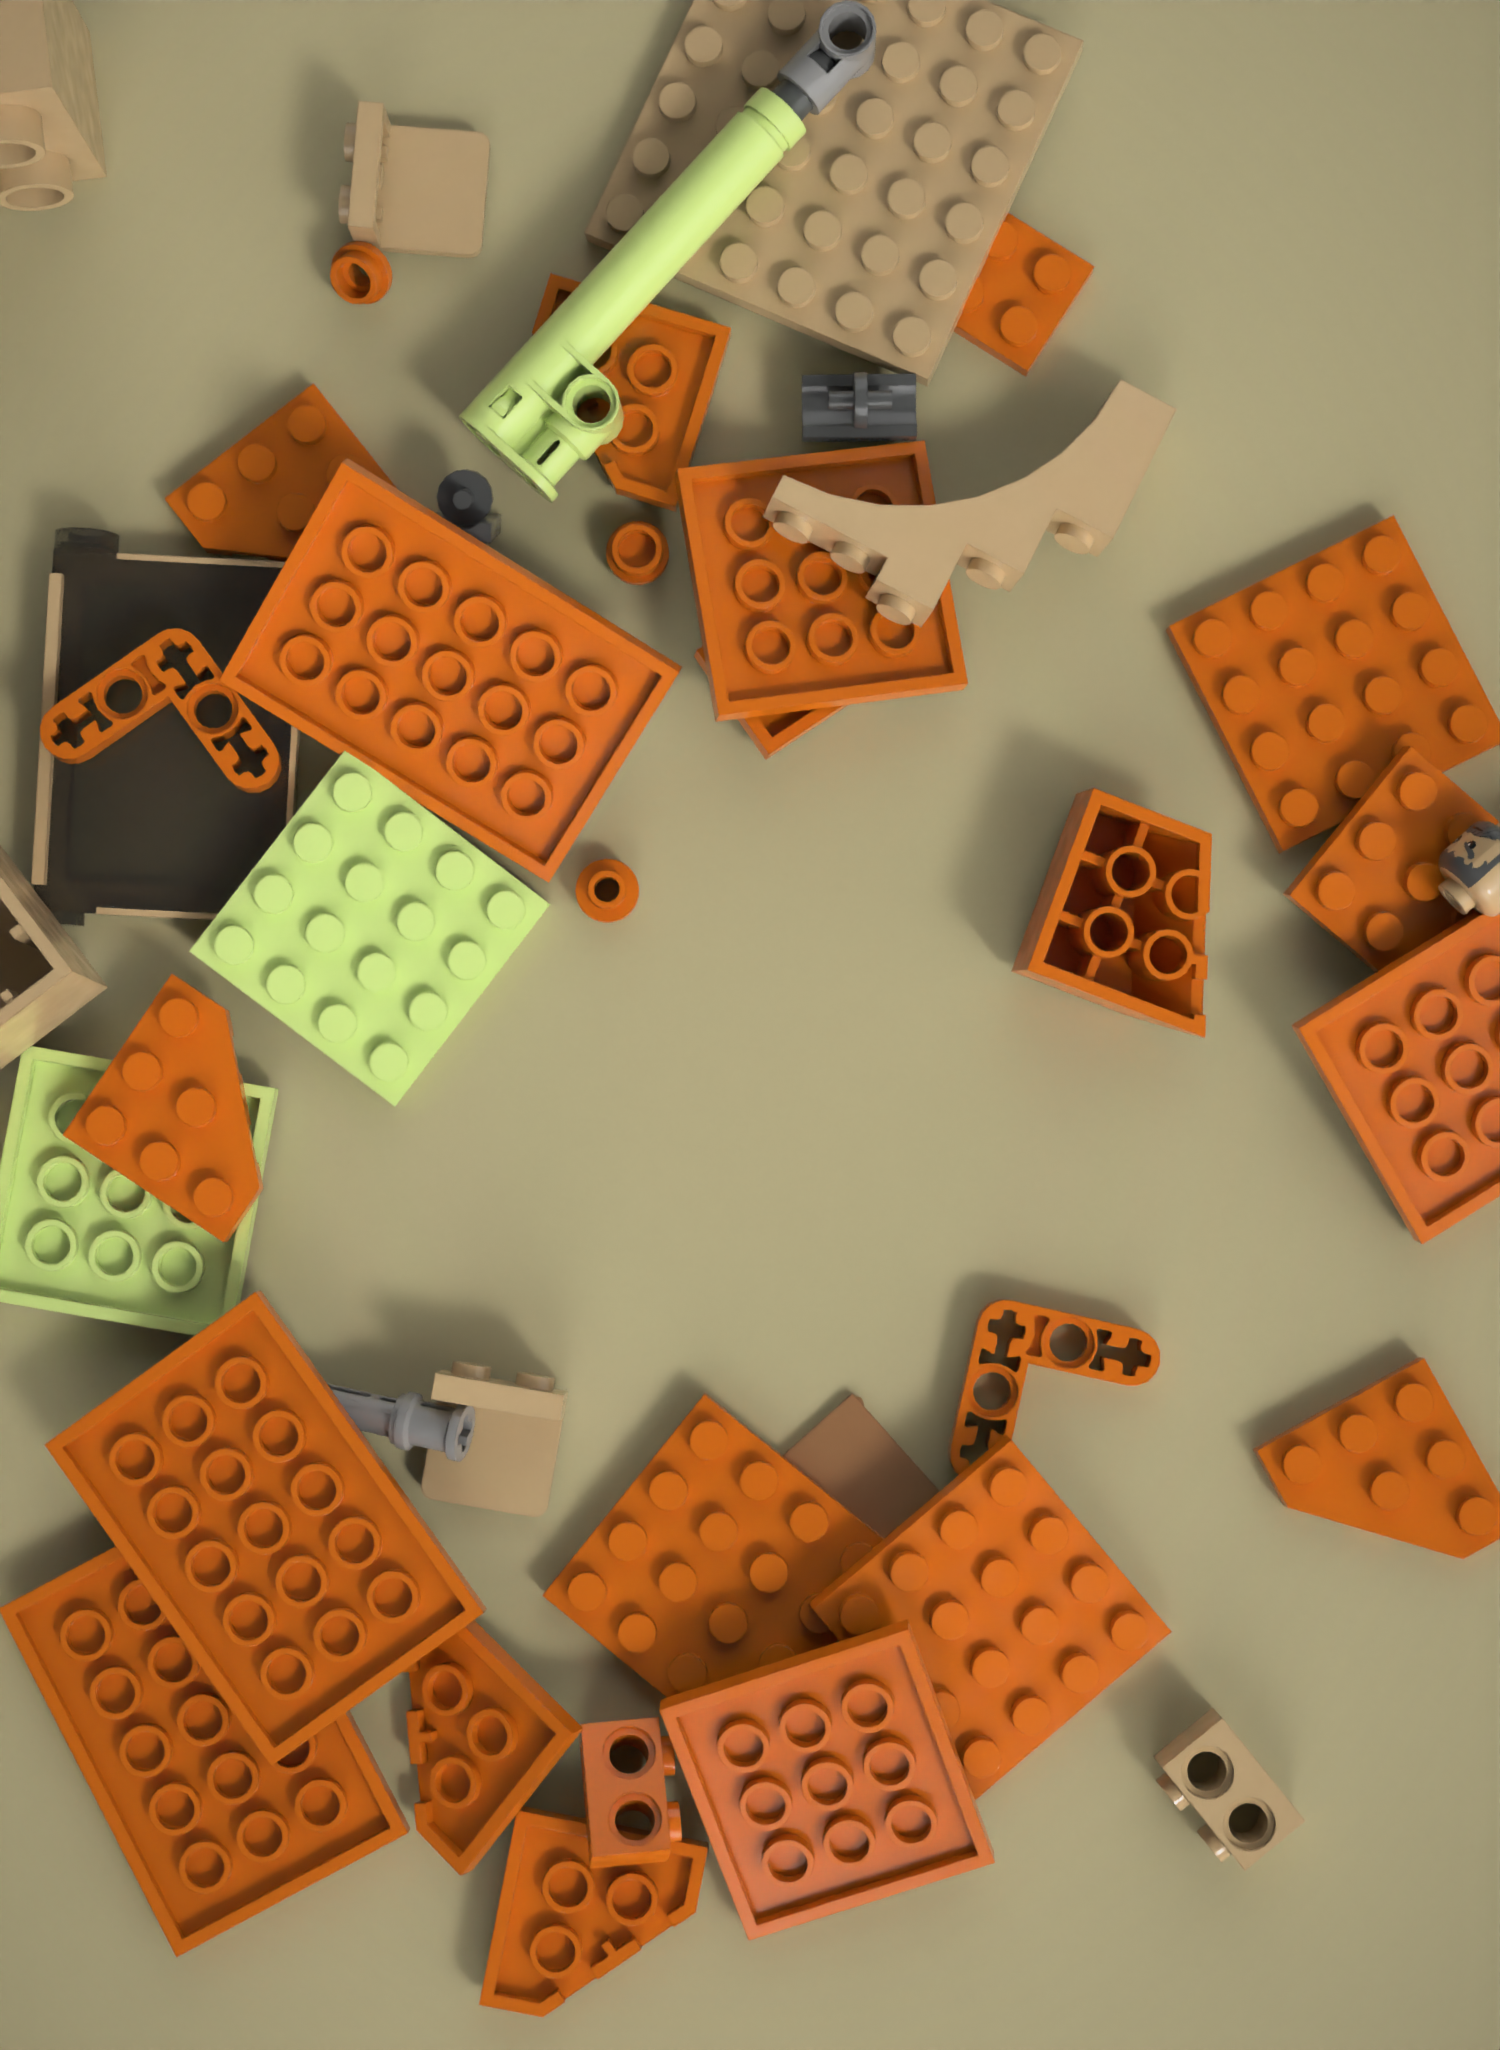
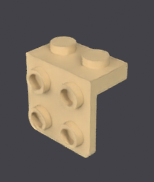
[339,101,491,258]
[421,1361,568,1517]

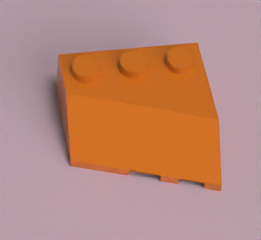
[1011,788,1212,1038]

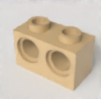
[1153,1708,1305,1871]

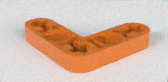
[40,628,282,793]
[948,1299,1160,1475]

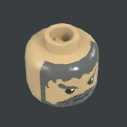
[1438,821,1500,917]

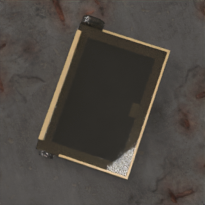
[31,527,300,926]

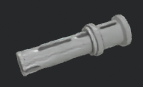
[328,1384,475,1462]

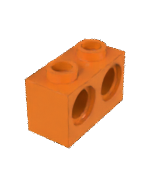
[579,1717,682,1869]

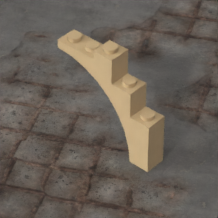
[763,379,1177,627]

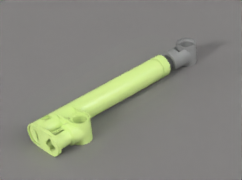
[459,0,876,503]

